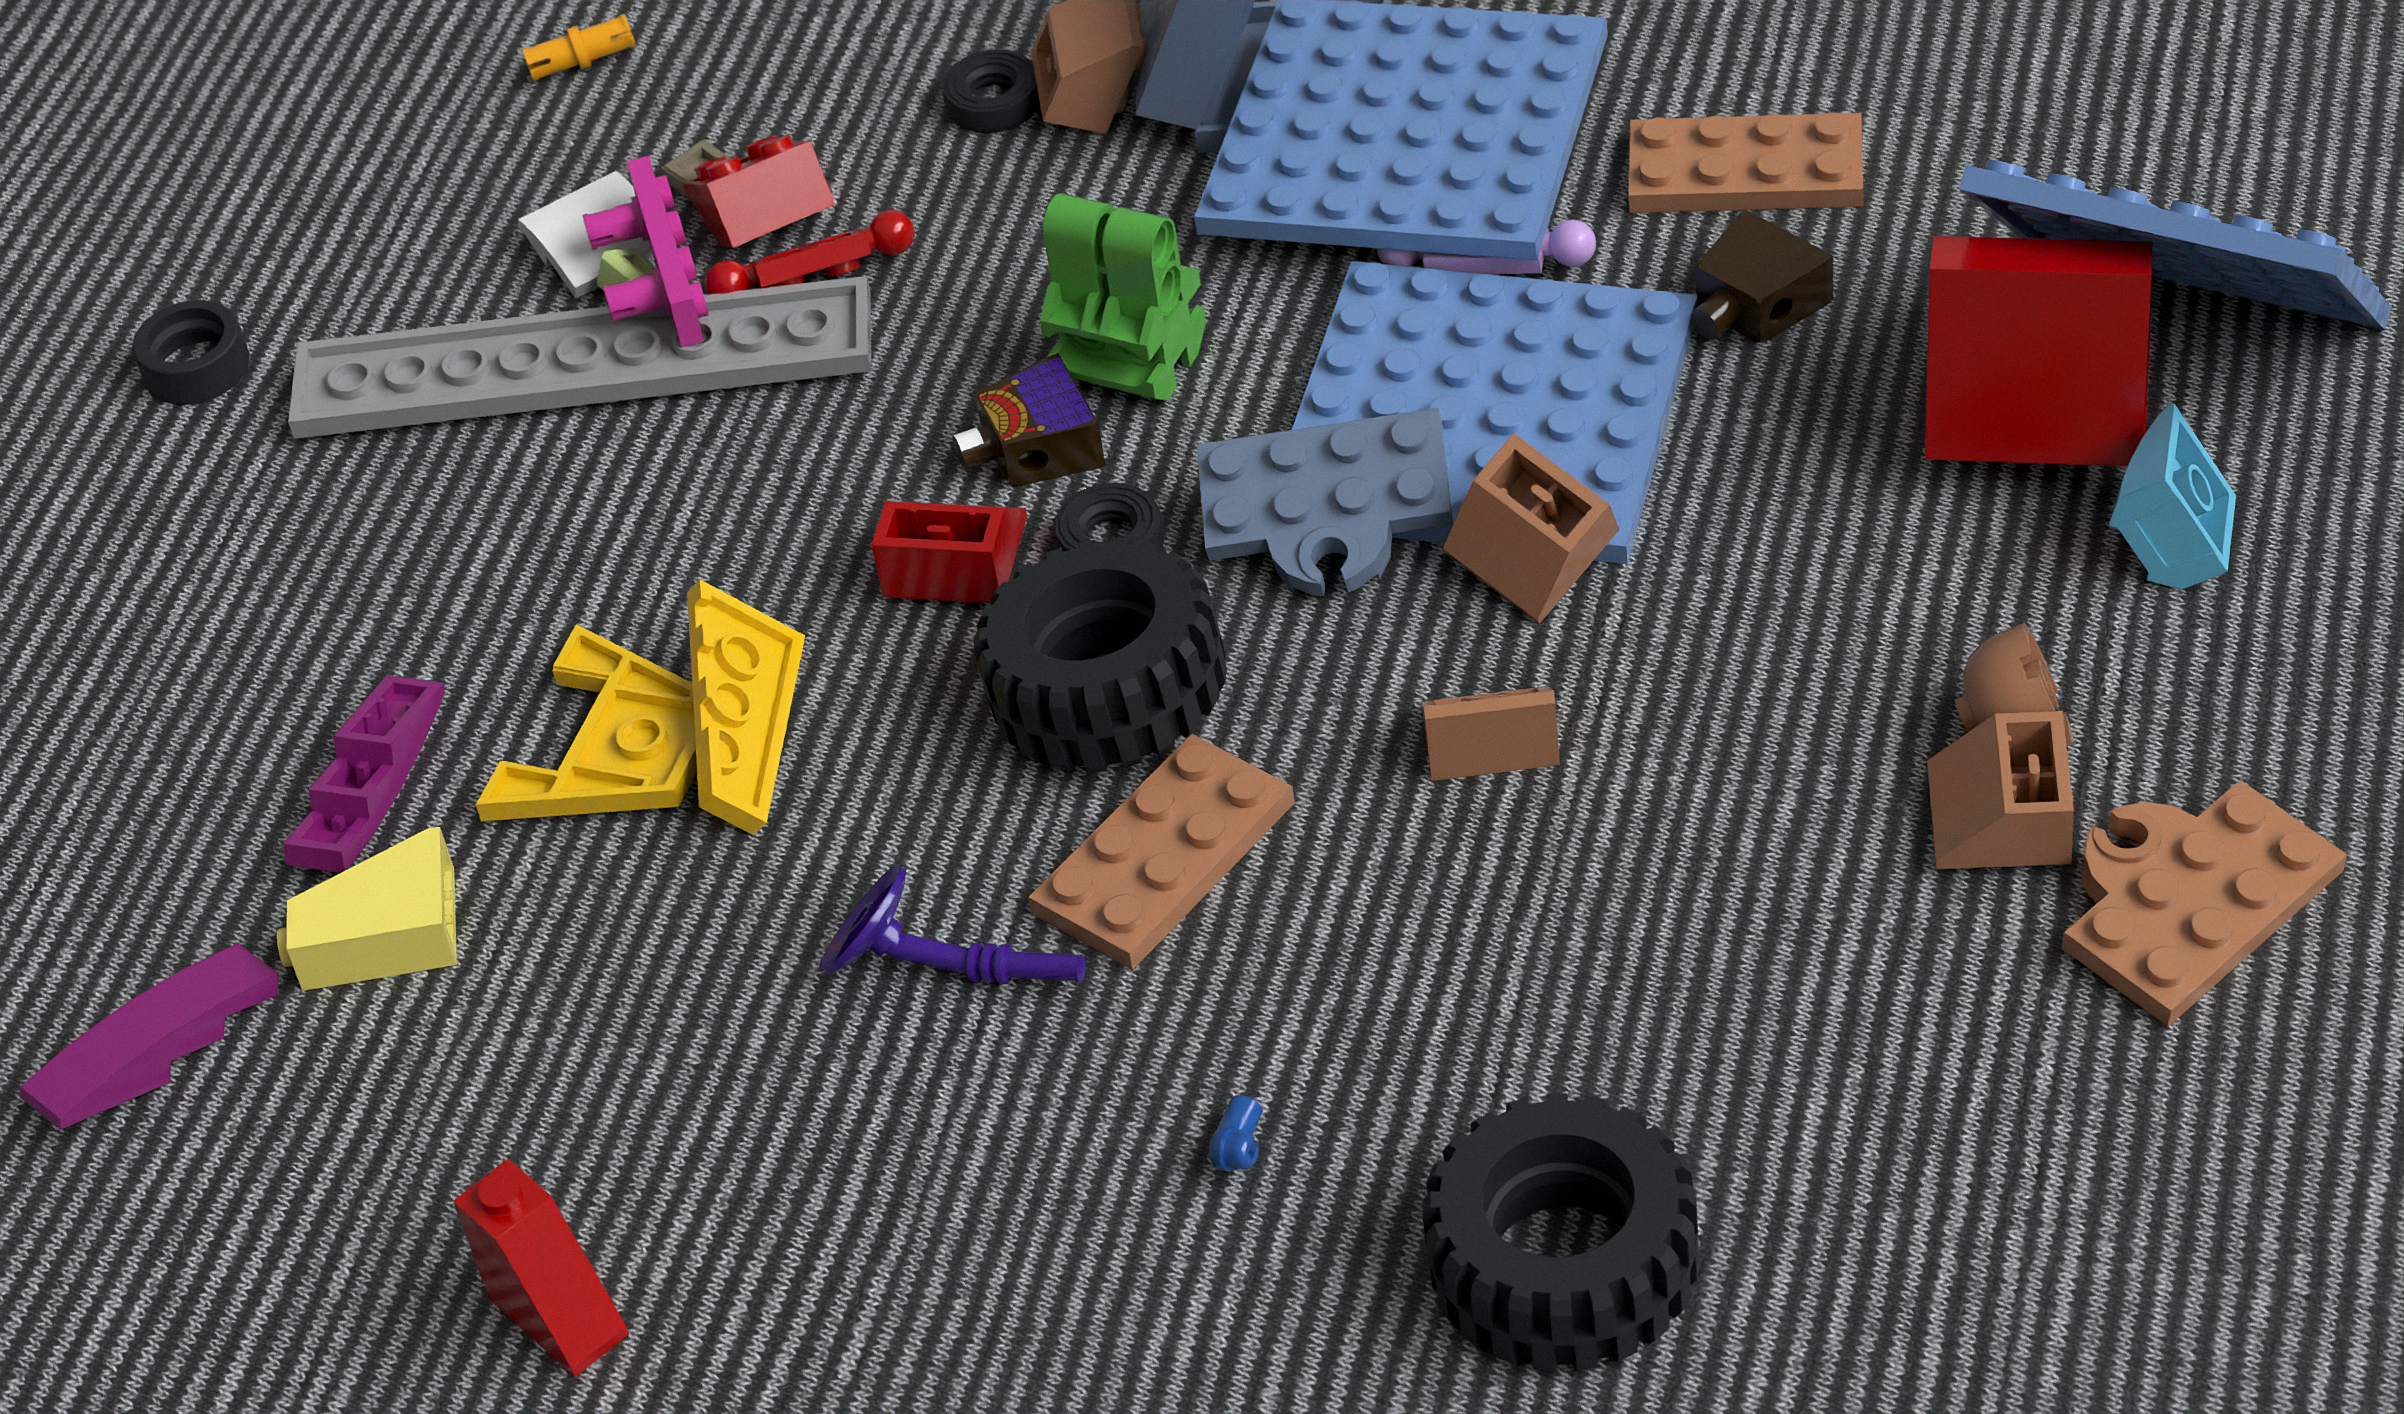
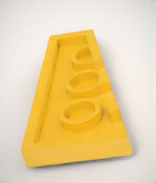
[687,580,805,835]

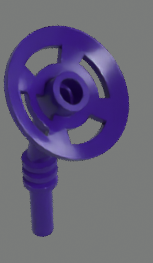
[819,864,1085,984]

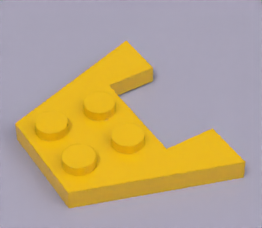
[476,624,697,821]

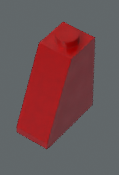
[453,1158,629,1377]

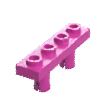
[582,156,709,348]

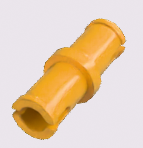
[522,14,636,82]

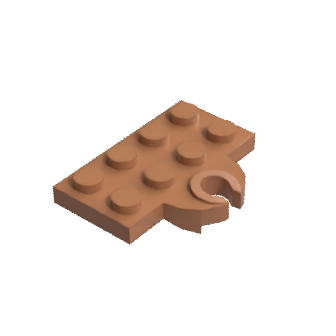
[2062,780,2347,1027]

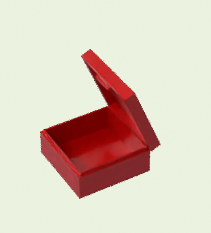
[1925,236,2153,467]

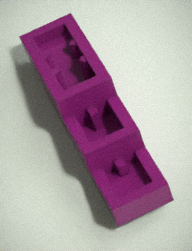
[283,675,445,873]
[20,943,279,1130]

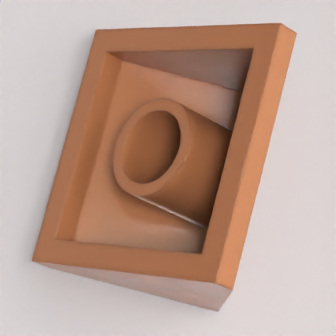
[1421,686,1560,781]

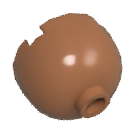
[1955,623,2074,747]

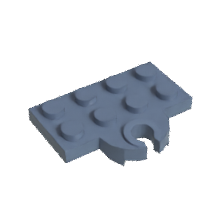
[1197,408,1453,596]

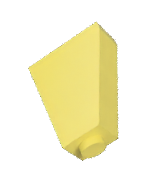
[277,827,457,991]

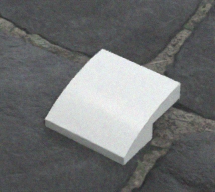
[518,171,654,299]

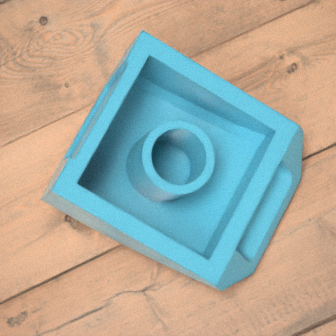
[2109,403,2236,590]

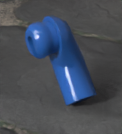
[1209,1095,1263,1172]

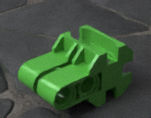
[1040,193,1206,401]

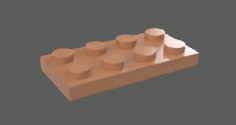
[1628,112,1863,213]
[1028,734,1295,970]

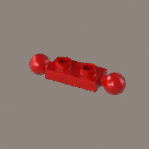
[705,210,915,295]

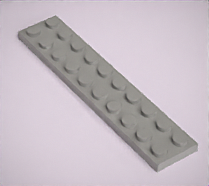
[288,276,871,439]

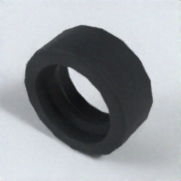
[132,299,250,405]

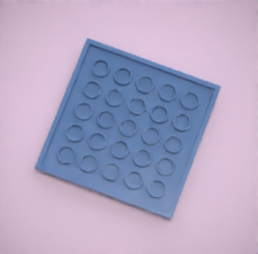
[1194,0,1608,260]
[1959,160,2392,330]
[1292,261,1698,564]

